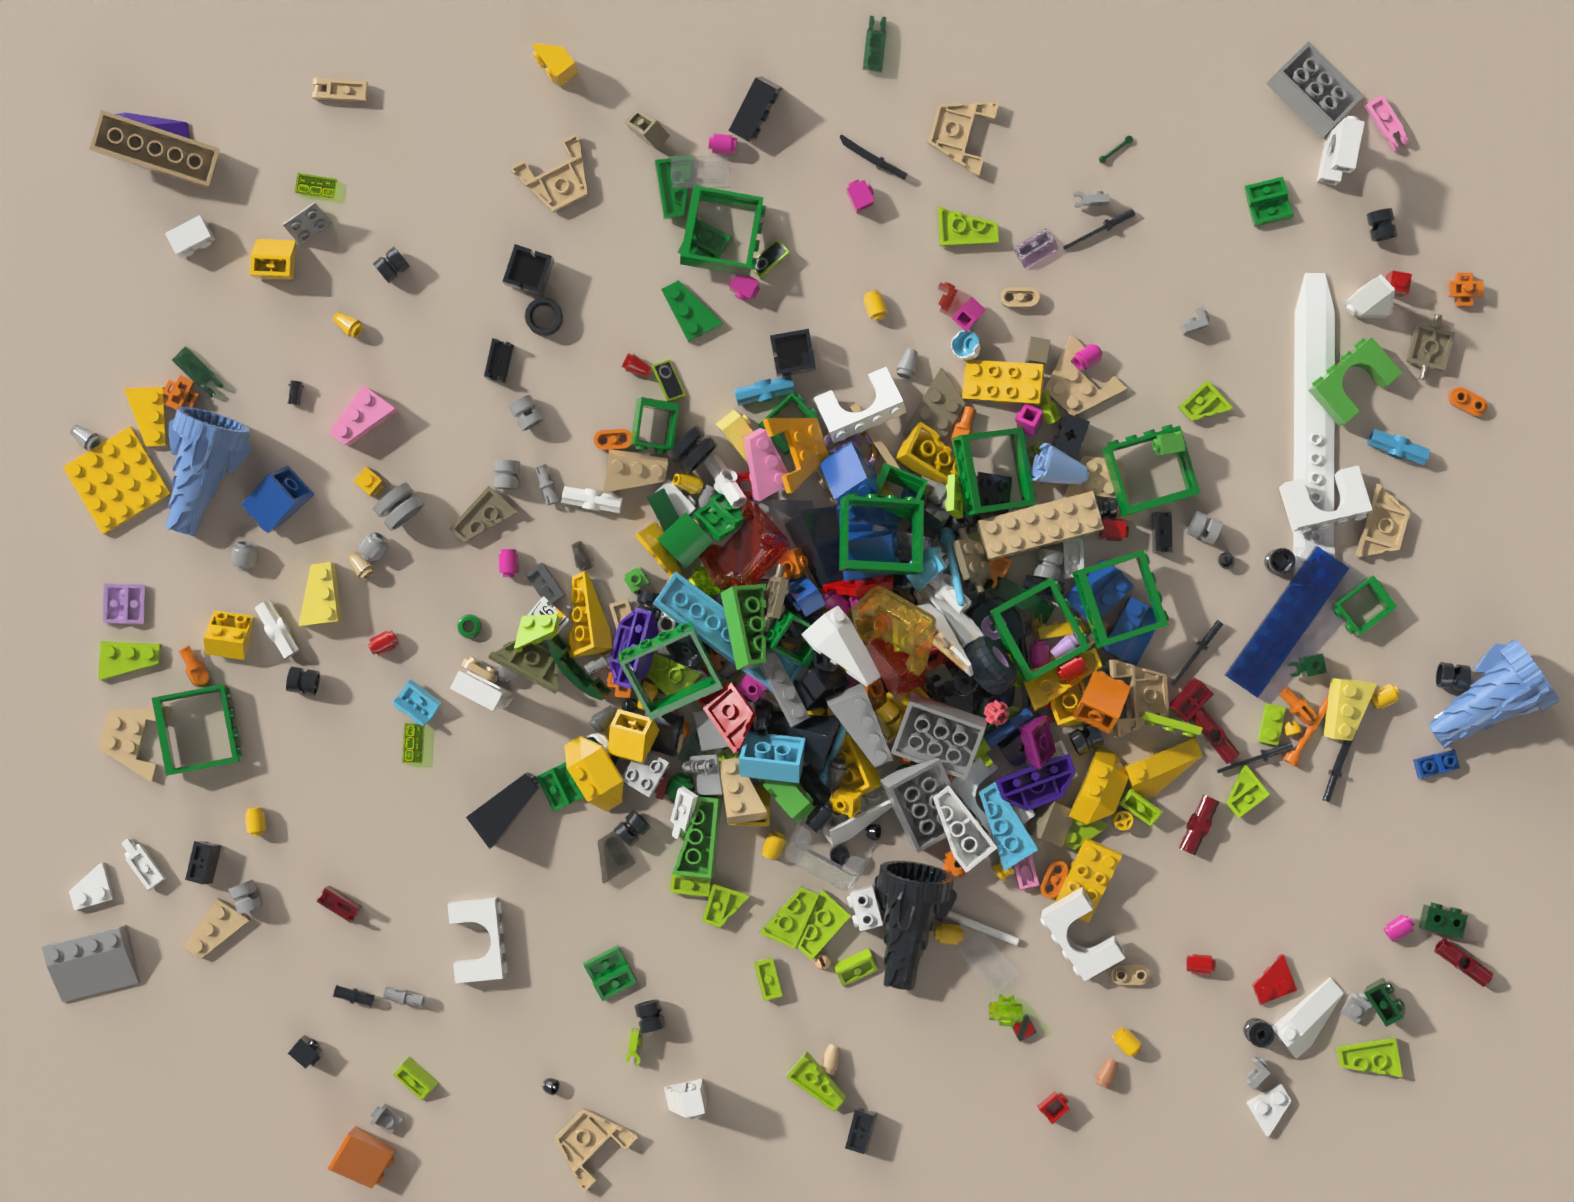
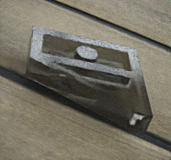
[598,830,636,884]

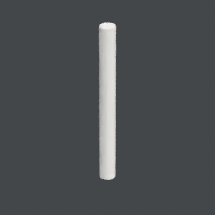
[946,911,1019,946]

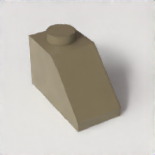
[625,109,670,150]

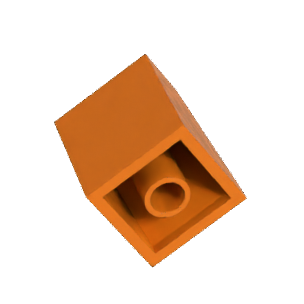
[1073,670,1131,733]
[327,1126,396,1189]

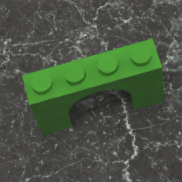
[1308,337,1402,426]

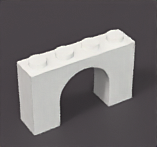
[1317,116,1365,186]
[814,367,906,443]
[1279,465,1372,533]
[450,670,513,711]
[951,758,1036,842]
[1040,887,1125,981]
[447,897,508,983]

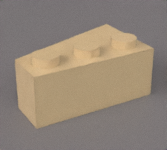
[604,449,668,492]
[719,758,767,825]

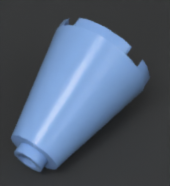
[1031,443,1089,485]

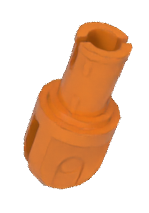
[952,406,977,444]
[178,646,210,688]
[1279,686,1316,724]

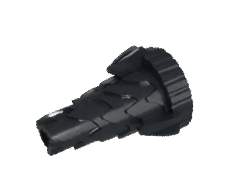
[875,860,957,991]

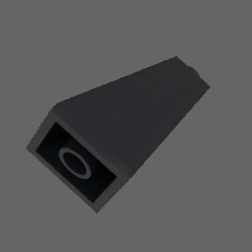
[785,506,844,589]
[768,711,840,770]
[466,772,540,849]

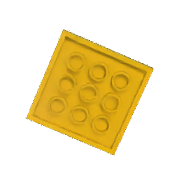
[63,427,172,534]

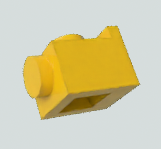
[829,787,862,818]

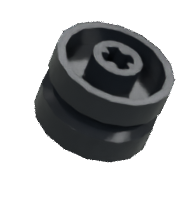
[668,425,718,475]
[666,635,714,669]

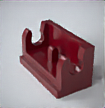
[1169,678,1214,723]
[316,886,362,923]

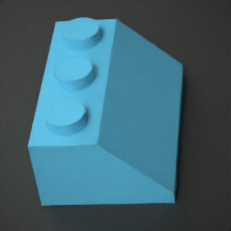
[739,732,805,783]

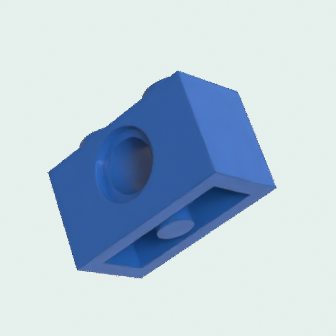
[786,574,826,616]

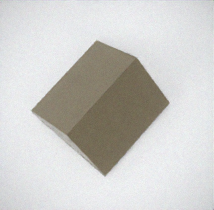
[1026,801,1074,848]

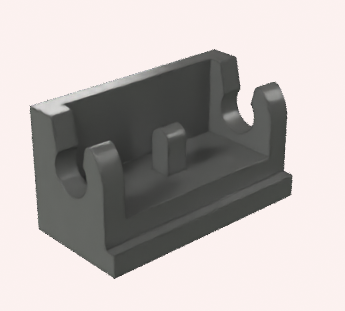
[525,562,566,606]

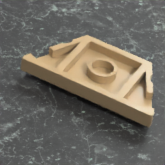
[1355,484,1410,557]

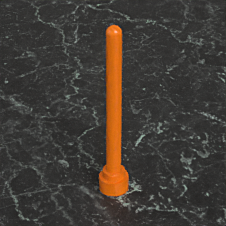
[1283,694,1329,767]

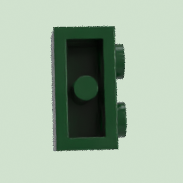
[1419,902,1468,939]
[1364,978,1406,1027]

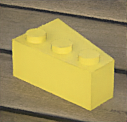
[716,410,756,464]
[299,562,342,626]
[1324,678,1378,741]

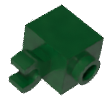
[1287,653,1327,677]

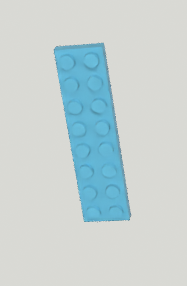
[653,572,802,693]

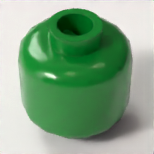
[666,773,694,803]

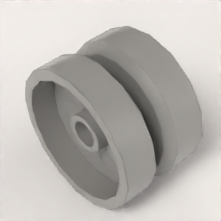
[373,483,425,531]

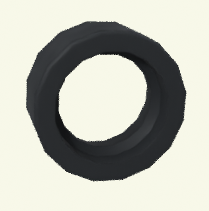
[525,297,563,336]

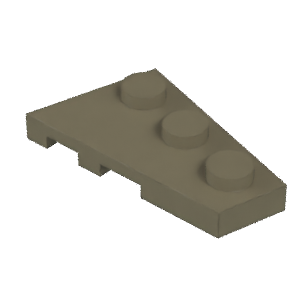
[449,486,519,543]

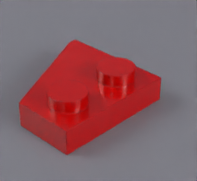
[1252,954,1297,1005]

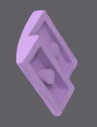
[103,583,145,624]

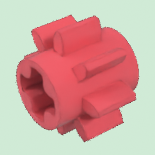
[984,700,1009,726]

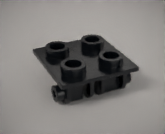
[976,472,1012,515]

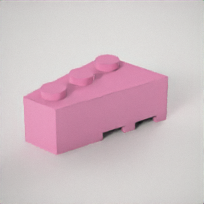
[329,385,399,447]
[743,428,788,501]

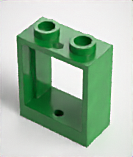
[758,393,819,455]
[630,397,680,454]
[875,463,929,521]
[1331,575,1397,636]
[766,608,814,668]

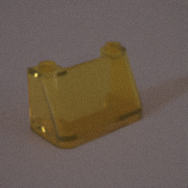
[851,586,937,676]

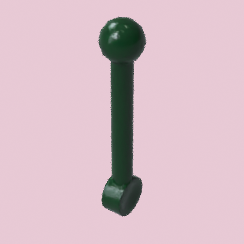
[1099,136,1133,163]

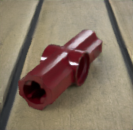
[1191,707,1240,764]
[1179,794,1219,855]
[1434,938,1494,987]

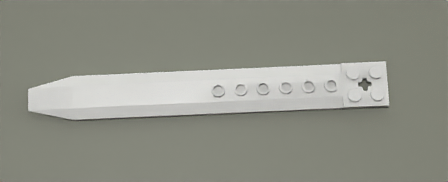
[1293,273,1335,587]

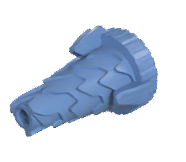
[165,407,252,536]
[1429,640,1560,749]

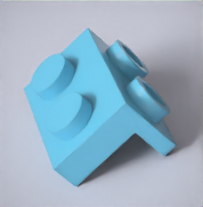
[906,547,948,591]
[392,679,442,726]

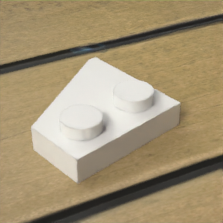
[69,862,114,910]
[1246,1083,1291,1137]

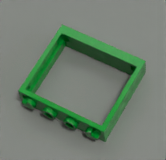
[680,185,766,277]
[1102,424,1200,517]
[952,427,1036,516]
[839,493,924,575]
[1072,550,1169,648]
[987,578,1090,682]
[618,621,723,721]
[152,684,243,776]

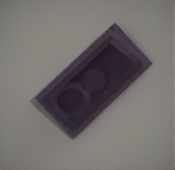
[1013,229,1058,269]

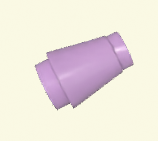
[1050,634,1080,659]

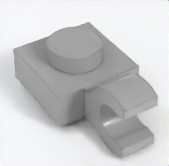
[1073,191,1109,208]

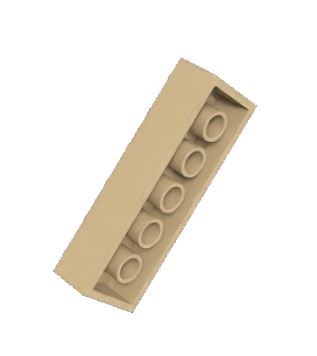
[90,110,220,188]
[976,491,1104,562]

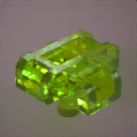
[691,564,727,597]
[989,994,1023,1027]

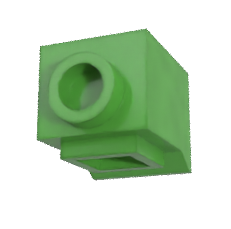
[1152,431,1186,455]
[624,567,650,593]

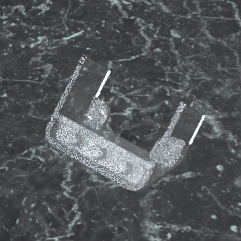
[783,816,878,891]

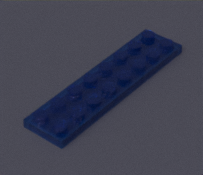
[1225,546,1350,698]

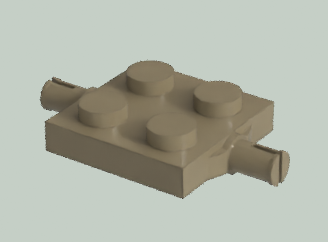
[1405,314,1455,381]
[952,527,992,594]
[764,564,790,632]

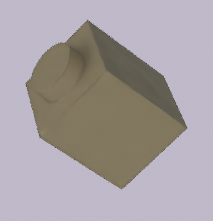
[1025,336,1051,365]

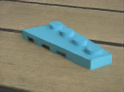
[979,782,1038,871]

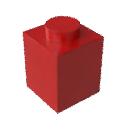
[1386,270,1412,297]

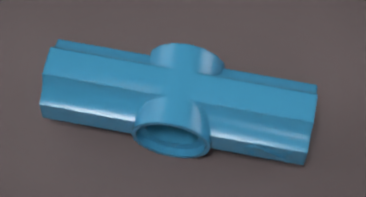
[734,375,795,406]
[1367,429,1430,465]

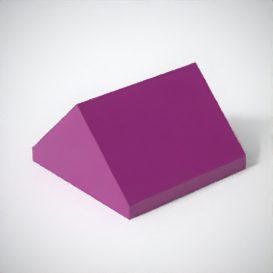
[1018,715,1056,769]

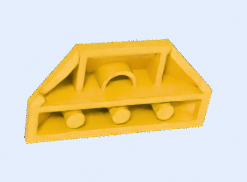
[564,736,624,812]
[1069,746,1129,825]

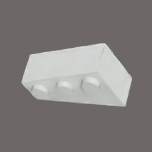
[664,1079,707,1119]

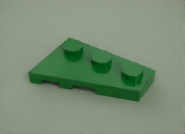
[655,155,694,219]
[661,280,723,342]

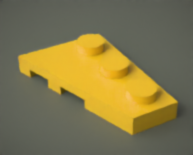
[124,387,168,447]

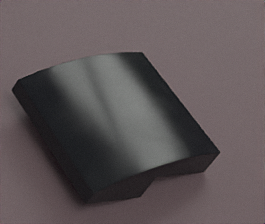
[645,712,684,757]

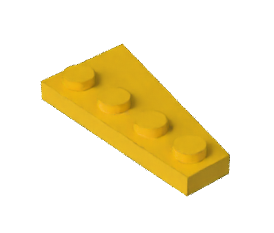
[1022,648,1103,712]

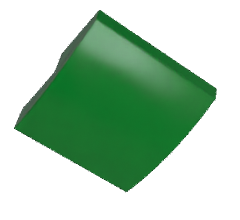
[1244,177,1293,227]
[677,218,731,271]
[693,493,750,542]
[657,512,714,568]
[536,762,584,812]
[583,945,637,1001]

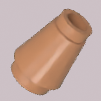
[1095,1058,1119,1089]

